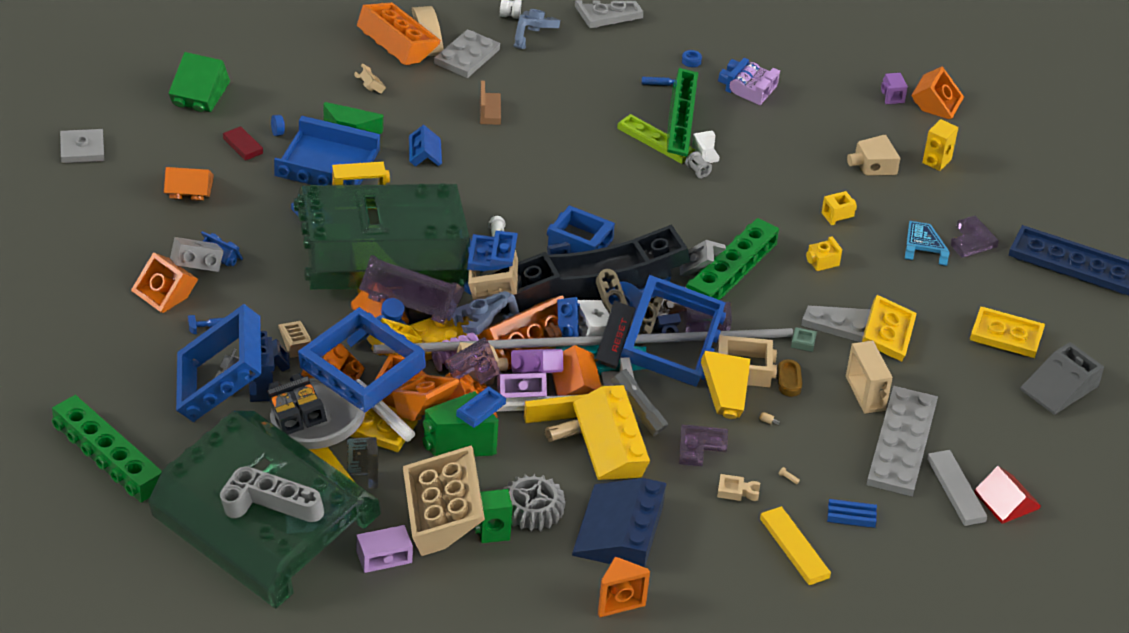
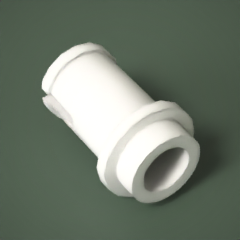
[488,216,506,237]

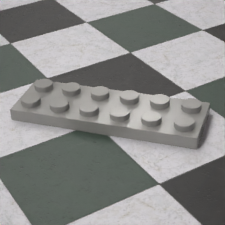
[866,386,938,497]

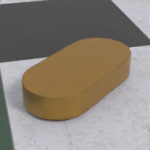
[777,360,802,397]

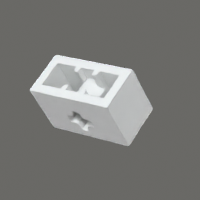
[578,300,609,337]

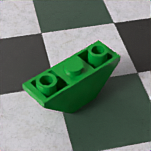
[323,102,384,134]

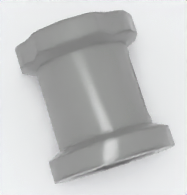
[685,151,712,178]

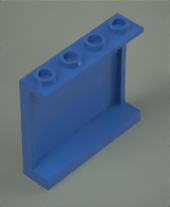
[274,116,380,193]

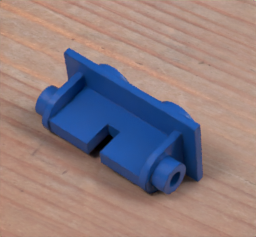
[201,231,243,266]
[557,297,580,337]

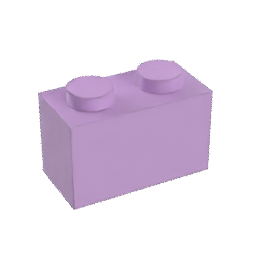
[497,373,547,398]
[356,525,413,573]

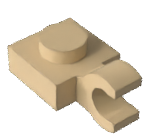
[354,64,386,94]

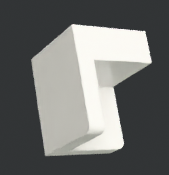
[692,130,720,163]

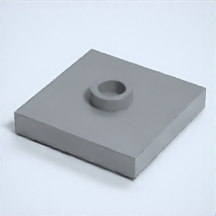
[60,129,104,163]

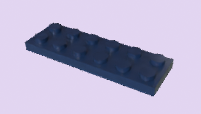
[1008,225,1129,295]

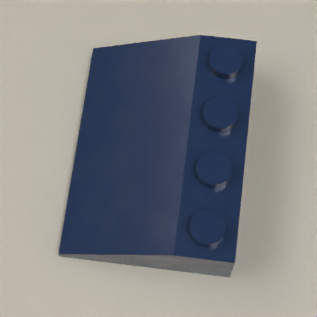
[572,478,667,567]

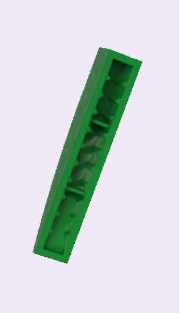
[667,68,698,157]

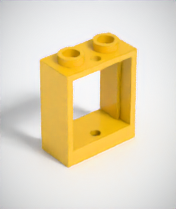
[332,161,390,212]

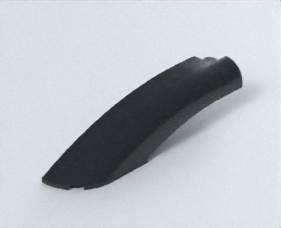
[493,224,691,313]

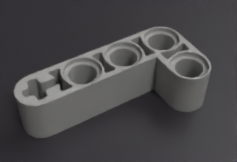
[220,466,324,522]

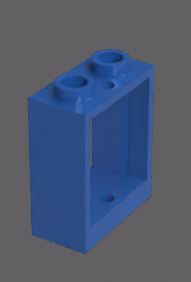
[547,205,615,253]

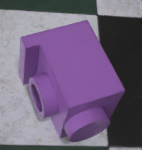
[881,73,908,104]

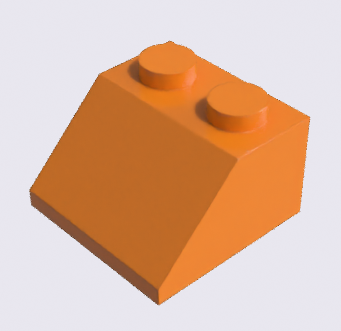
[911,66,964,119]
[164,167,214,201]
[131,252,198,313]
[392,375,459,421]

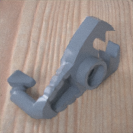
[514,9,561,49]
[451,291,519,335]

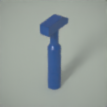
[641,77,675,86]
[188,315,224,334]

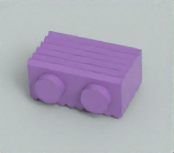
[511,349,563,373]

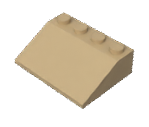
[403,445,485,556]

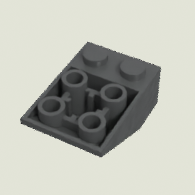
[1020,342,1104,415]

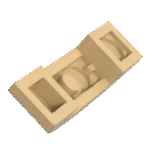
[412,6,444,56]

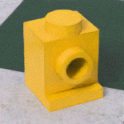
[821,191,857,225]
[806,236,843,271]

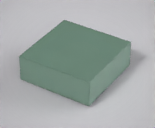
[791,327,817,352]

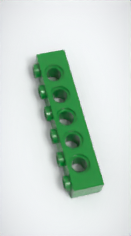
[686,218,779,300]
[52,395,164,503]

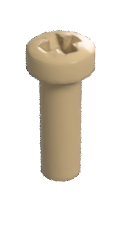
[779,467,800,484]

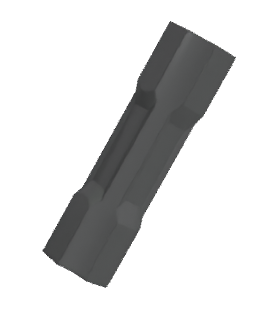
[611,369,668,436]

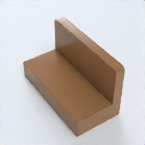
[480,81,501,125]

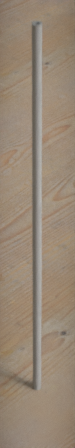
[373,328,793,354]

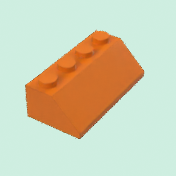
[357,2,441,65]
[479,295,580,370]

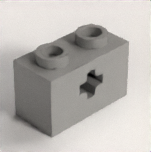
[170,237,223,272]

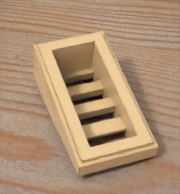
[279,321,311,358]

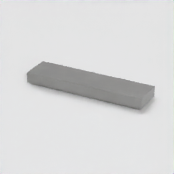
[927,450,988,526]

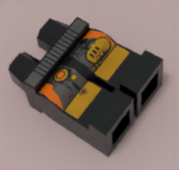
[267,373,327,436]

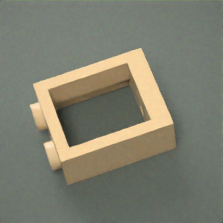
[468,250,518,300]
[716,335,777,387]
[846,340,893,414]

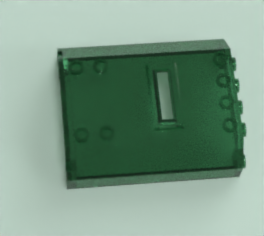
[294,183,470,290]
[148,411,381,609]

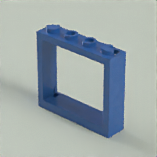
[620,275,726,387]
[176,304,261,422]
[298,307,426,413]

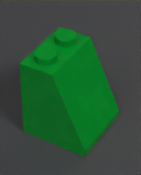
[168,52,230,112]
[422,391,499,457]

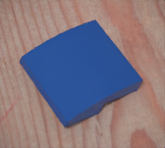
[467,230,518,271]

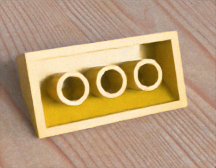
[573,385,650,480]

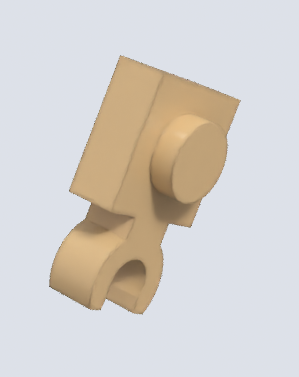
[717,474,760,501]

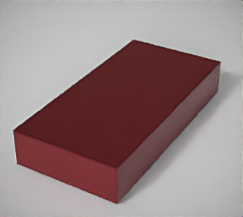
[223,126,263,161]

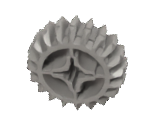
[503,473,566,532]

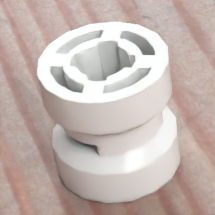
[500,0,522,19]

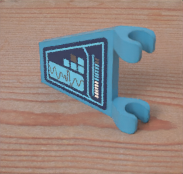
[905,221,950,266]

